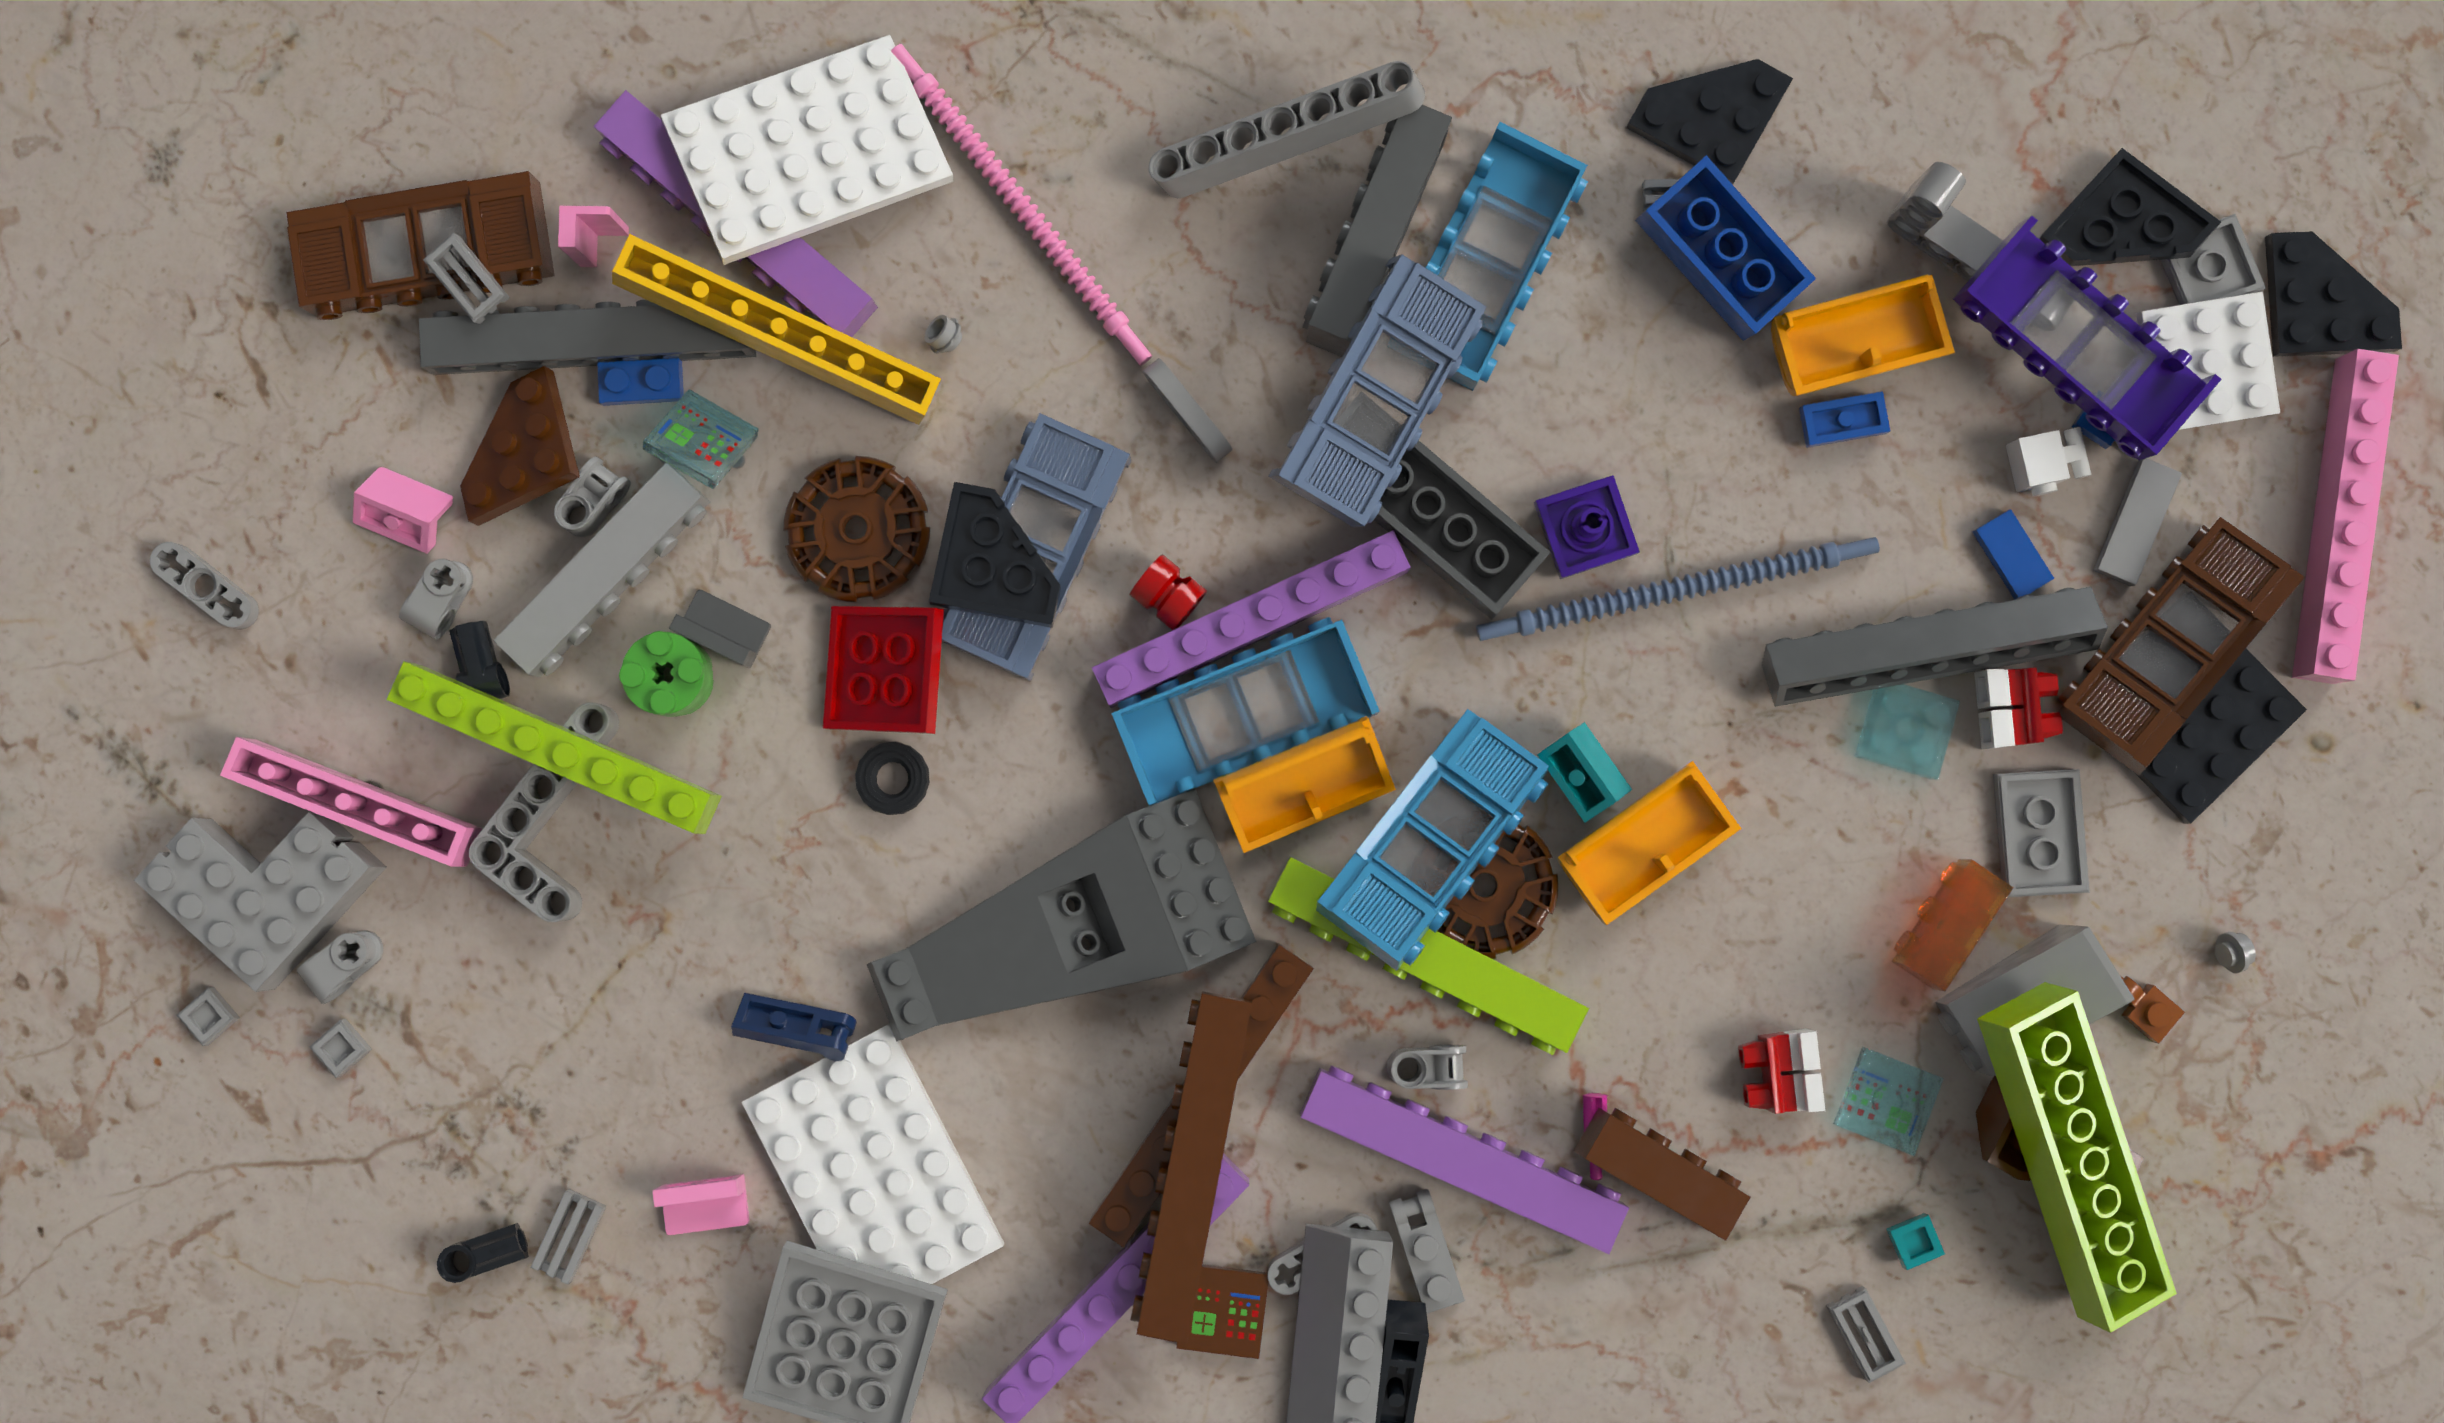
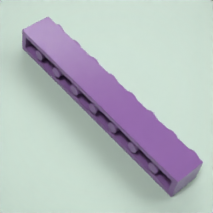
[594,90,878,337]
[1091,530,1411,708]
[1300,1065,1629,1254]
[982,1154,1249,1423]

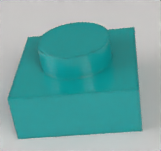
[1886,1213,1945,1270]

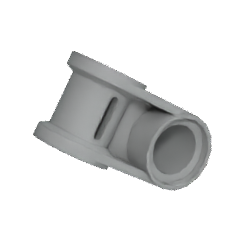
[554,456,631,537]
[399,559,473,640]
[297,931,383,1004]
[1386,1045,1468,1090]

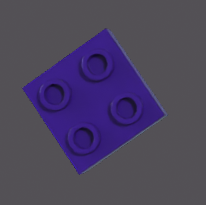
[1534,475,1640,580]

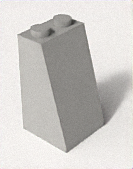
[1935,924,2135,1076]

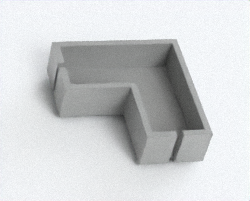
[134,811,387,992]

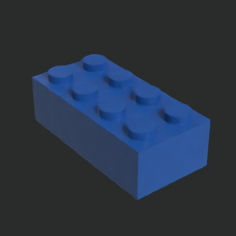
[1635,155,1816,341]

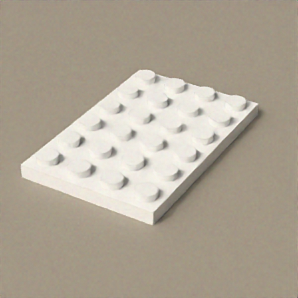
[660,35,953,265]
[742,1024,1005,1284]

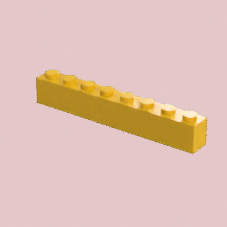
[612,234,941,425]

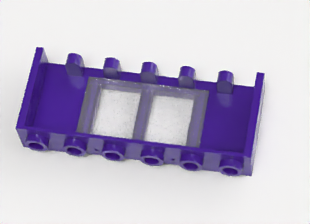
[1953,215,2222,461]

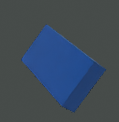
[1972,509,2055,600]

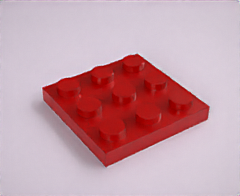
[823,606,944,734]

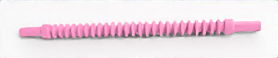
[891,44,1152,366]

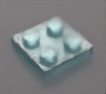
[1855,684,1960,780]

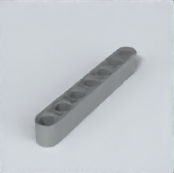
[1149,61,1425,199]

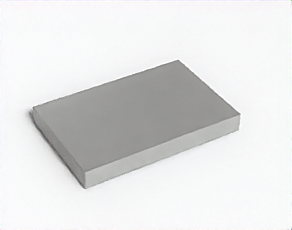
[1993,769,2090,898]

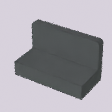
[669,590,771,668]

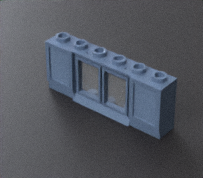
[1268,254,1486,527]
[942,413,1132,681]

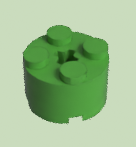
[619,631,714,717]

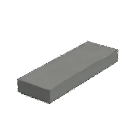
[2093,458,2182,587]

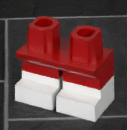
[1974,668,2063,750]
[1738,1028,1825,1114]

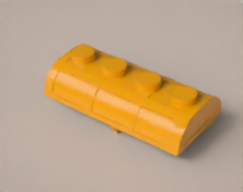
[1771,274,1955,396]
[1213,716,1396,853]
[1557,761,1742,925]

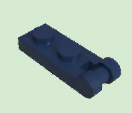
[731,993,857,1061]

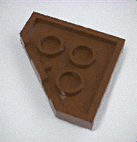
[460,366,580,526]

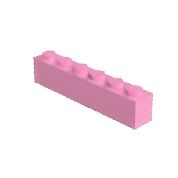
[220,737,483,867]

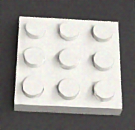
[2136,292,2280,430]

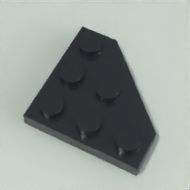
[1626,59,1793,184]
[2040,148,2221,266]
[2265,231,2402,357]
[929,482,1061,628]

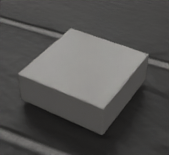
[177,987,240,1046]
[309,1019,372,1078]

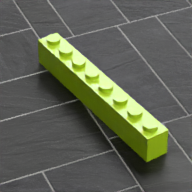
[386,661,722,834]
[1268,857,1589,1055]

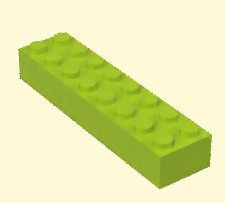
[1977,982,2177,1333]

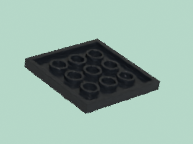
[2119,592,2307,824]

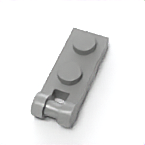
[1389,1188,1465,1314]

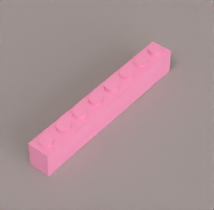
[2292,349,2399,684]

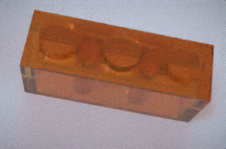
[1892,859,2014,992]

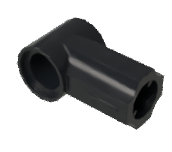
[449,621,510,699]
[437,1223,529,1283]

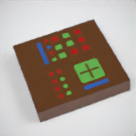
[1176,1264,1269,1359]

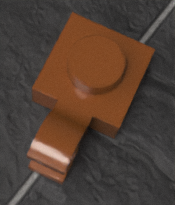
[2121,976,2185,1044]

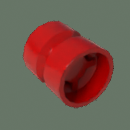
[1129,554,1207,631]

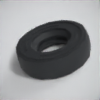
[855,741,930,815]

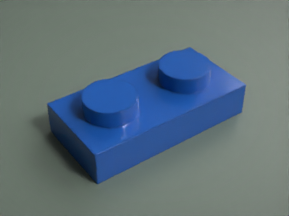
[597,358,684,406]
[1799,391,1891,448]

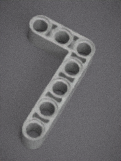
[1887,162,2074,332]
[469,702,619,922]

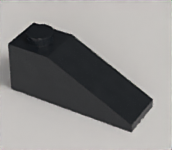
[1375,1299,1429,1423]

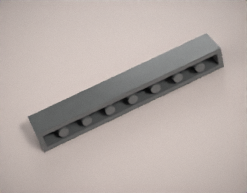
[419,299,756,375]
[1762,587,2108,707]

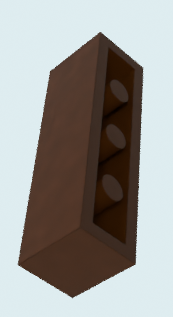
[1574,1107,1751,1241]

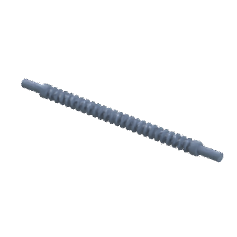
[1476,537,1880,641]

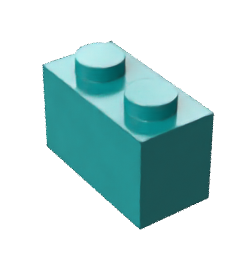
[1537,722,1632,823]

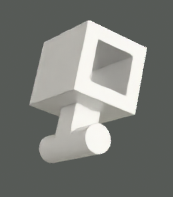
[2006,427,2092,496]

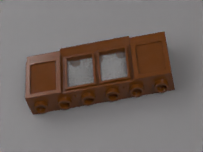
[286,171,555,320]
[2057,517,2305,775]

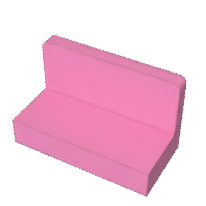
[558,206,629,267]
[353,467,453,554]
[652,1174,749,1235]

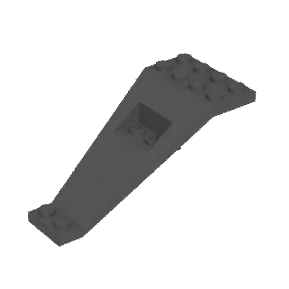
[867,789,1256,1042]

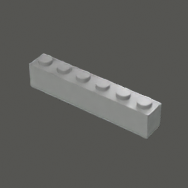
[493,462,710,678]

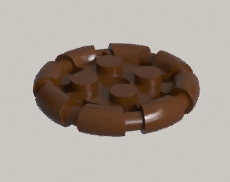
[783,456,930,602]
[1410,811,1559,959]

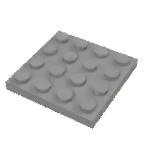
[742,1241,948,1423]

